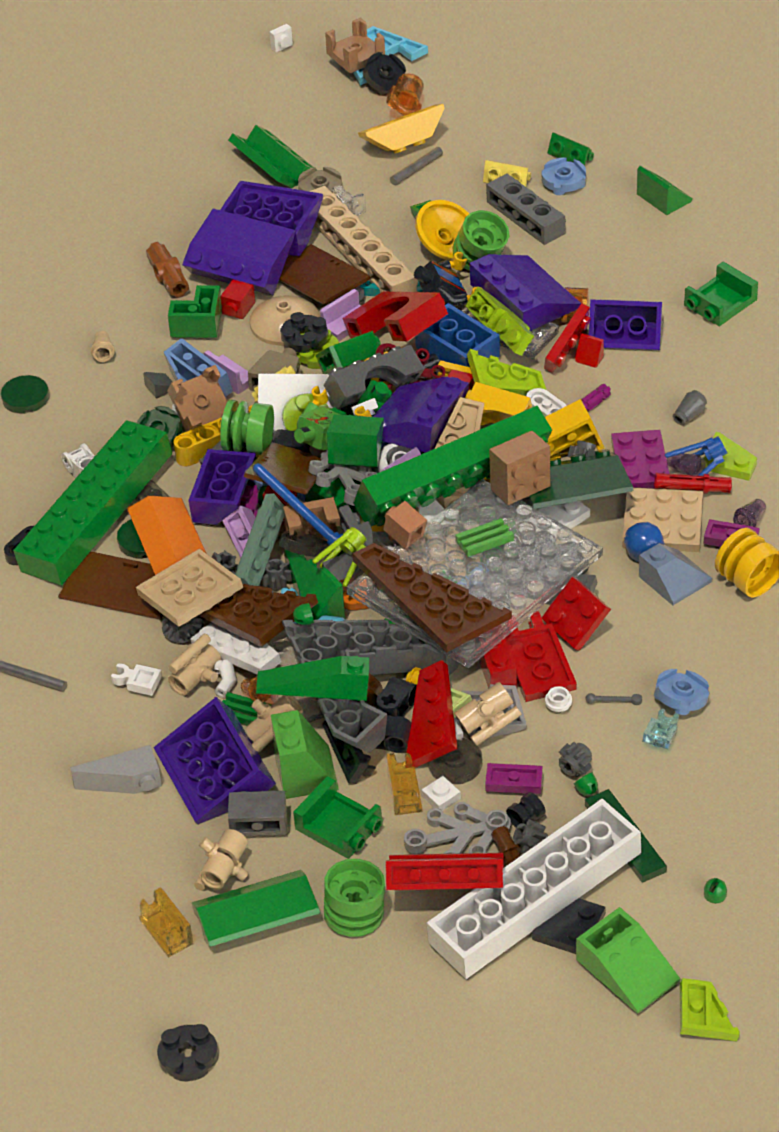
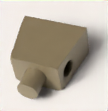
[248,348,301,391]

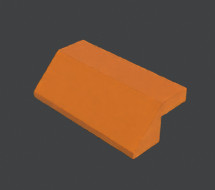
[127,496,207,575]

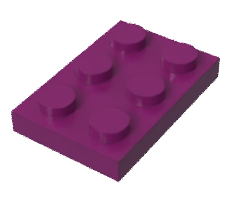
[611,429,669,489]

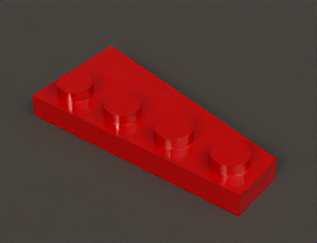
[405,660,457,770]

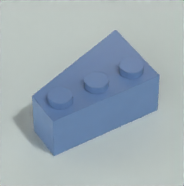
[164,338,233,397]

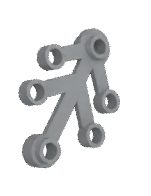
[309,450,377,506]
[404,802,511,854]

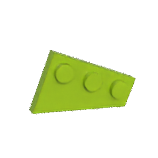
[466,349,546,396]

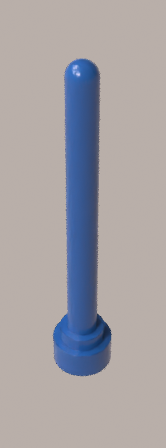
[253,463,343,555]

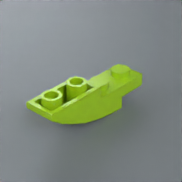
[466,287,534,356]

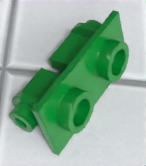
[547,132,594,166]

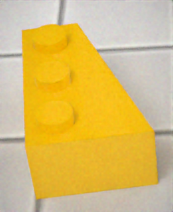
[545,399,605,459]

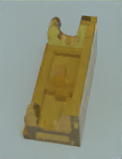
[386,753,422,815]
[139,887,193,958]

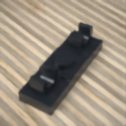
[322,719,376,784]

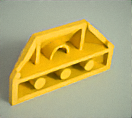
[358,104,444,153]

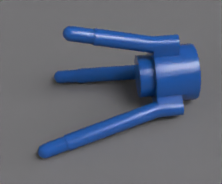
[665,436,728,476]

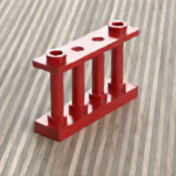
[386,852,504,890]

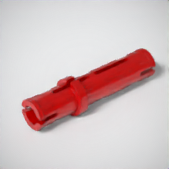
[654,473,732,494]

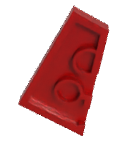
[544,303,591,373]

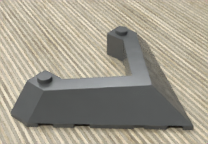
[282,620,471,753]

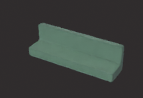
[235,493,284,586]

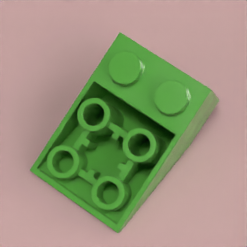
[576,907,681,1014]

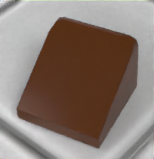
[365,673,383,706]

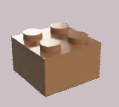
[489,431,550,505]

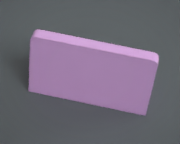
[320,289,361,341]
[204,350,249,395]

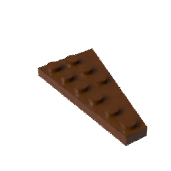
[352,543,512,653]
[198,584,318,647]

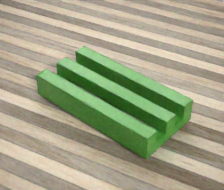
[455,518,514,557]

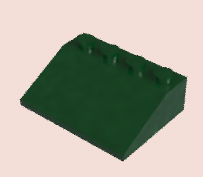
[522,449,634,509]

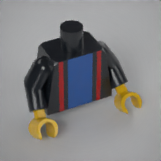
[414,252,483,309]

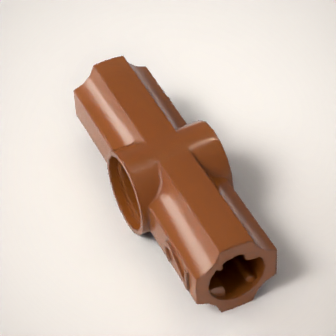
[146,242,189,298]

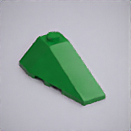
[283,543,345,620]
[256,656,369,701]

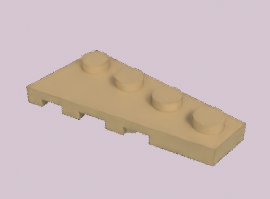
[435,397,484,494]

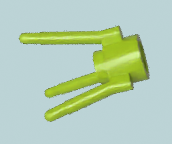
[312,527,366,587]

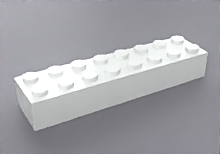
[427,799,641,979]

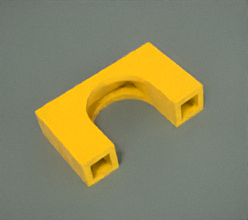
[465,382,532,487]

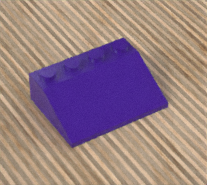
[220,181,323,256]
[182,208,296,296]
[469,254,581,331]
[373,377,469,453]
[153,697,276,824]

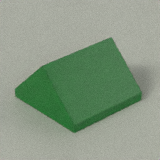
[637,165,693,215]
[327,414,384,468]

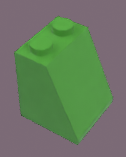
[271,710,339,799]

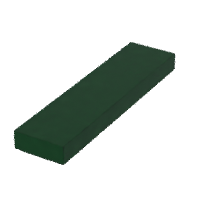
[585,789,667,883]

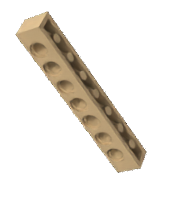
[310,186,418,293]

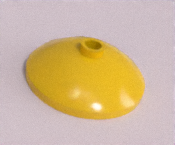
[415,200,469,261]

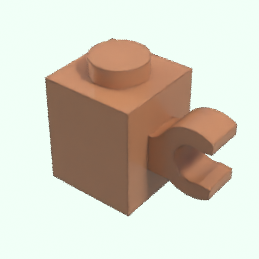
[383,501,427,550]

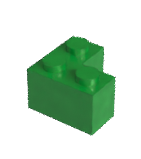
[168,285,222,338]

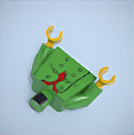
[294,386,372,450]

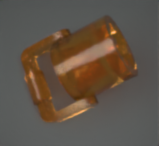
[386,73,424,116]

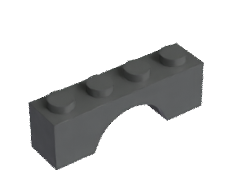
[324,345,425,409]

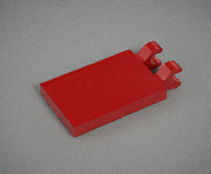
[503,611,577,702]

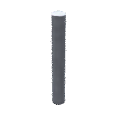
[390,147,443,185]
[0,660,67,692]

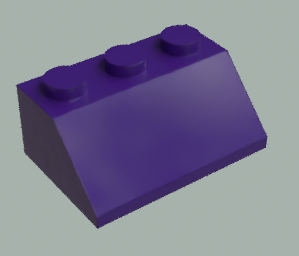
[589,299,662,350]
[188,449,256,525]

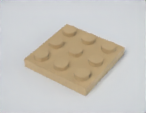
[622,488,703,552]
[136,549,243,626]

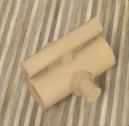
[168,633,221,696]
[454,682,522,746]
[246,695,303,752]
[194,829,248,890]

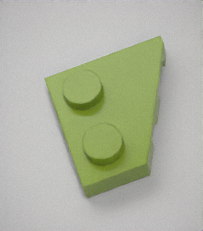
[701,432,757,481]
[680,978,740,1042]

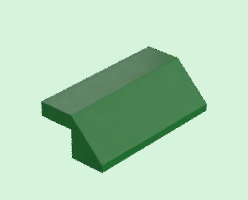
[228,125,317,188]
[191,870,320,947]

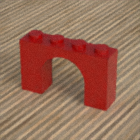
[342,291,448,342]

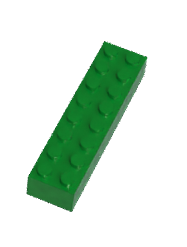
[353,405,552,527]
[13,420,173,586]

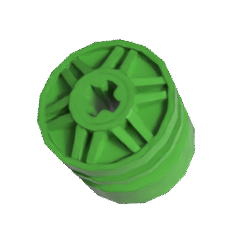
[452,210,510,270]
[220,399,274,456]
[324,859,385,937]

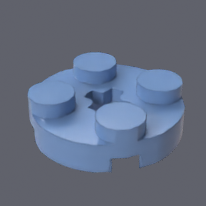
[542,158,586,195]
[654,669,709,715]

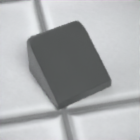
[143,372,172,398]

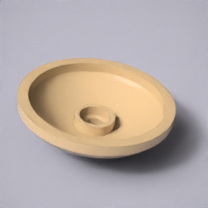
[250,295,320,346]

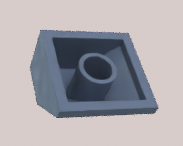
[639,543,712,605]

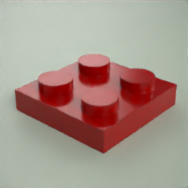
[542,576,611,651]

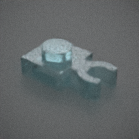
[642,708,679,750]

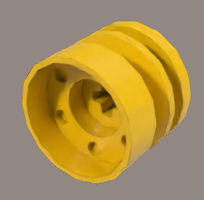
[715,528,779,598]

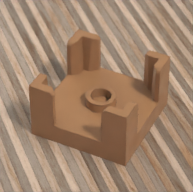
[325,17,385,73]
[167,365,232,432]
[283,497,340,554]

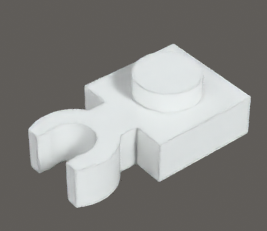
[111,664,162,696]

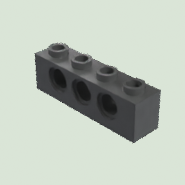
[486,173,566,245]

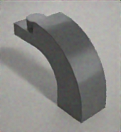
[322,505,373,592]

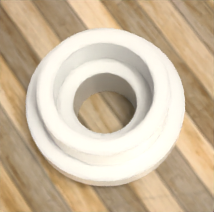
[545,687,572,712]

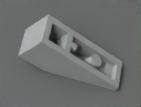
[70,745,162,794]

